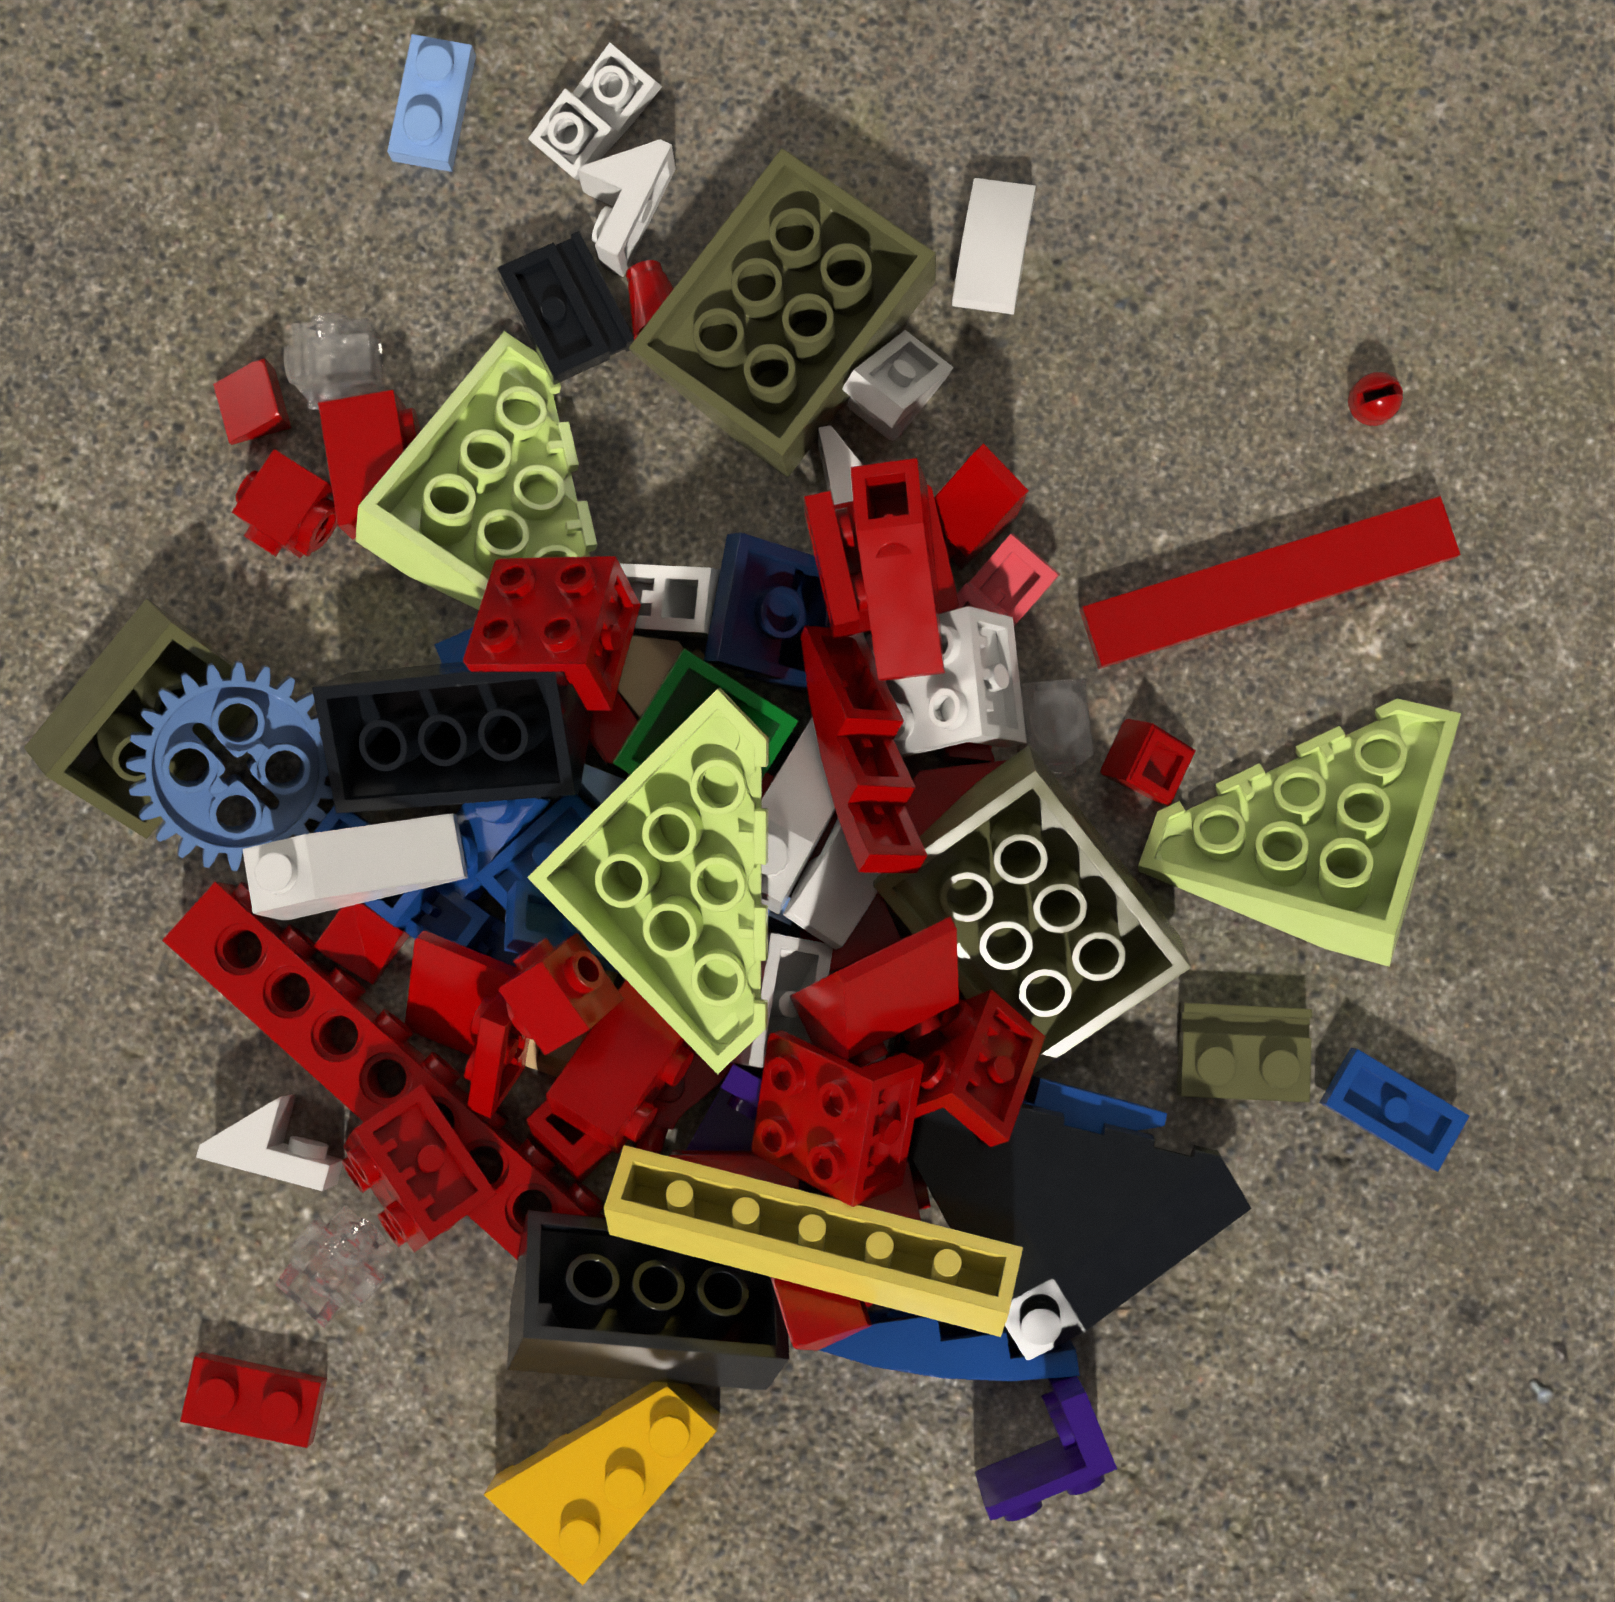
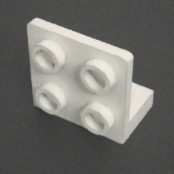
[866,606,1027,757]

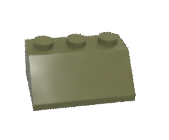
[24,598,253,839]

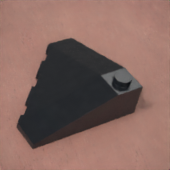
[909,1103,1252,1361]

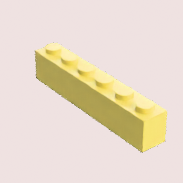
[604,1145,1023,1337]

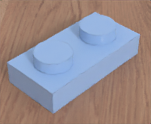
[387,34,476,172]

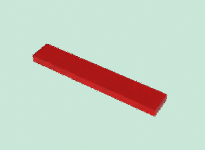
[1079,496,1461,669]

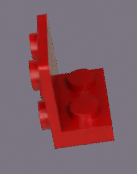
[804,485,959,639]
[463,556,641,711]
[405,931,530,1118]
[894,989,1046,1147]
[752,1030,924,1207]
[341,1084,497,1252]

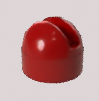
[1348,372,1403,426]

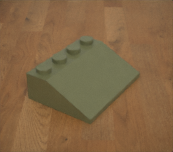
[629,148,936,478]
[873,745,1191,1074]

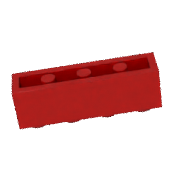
[546,980,694,1154]

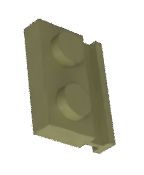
[1177,1002,1312,1103]

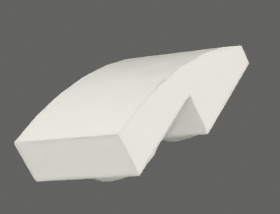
[528,42,662,180]
[952,178,1036,315]
[783,818,881,950]

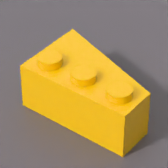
[483,1381,720,1586]

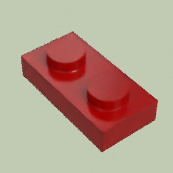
[180,1352,327,1448]

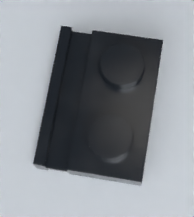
[497,231,634,385]

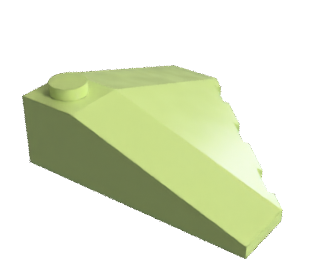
[355,331,597,610]
[527,688,769,1074]
[1138,698,1461,967]

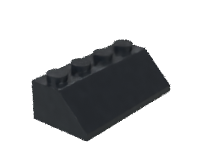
[312,662,593,813]
[507,1210,789,1390]

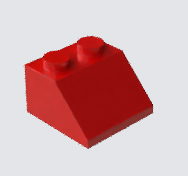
[790,916,959,1067]

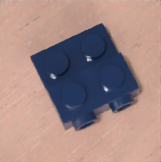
[704,532,831,691]

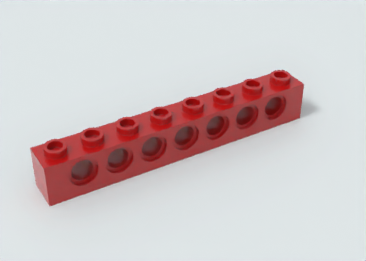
[162,882,605,1261]

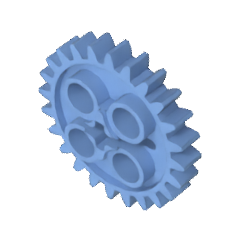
[126,661,333,871]

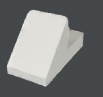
[577,139,676,277]
[842,330,954,441]
[196,1094,343,1191]

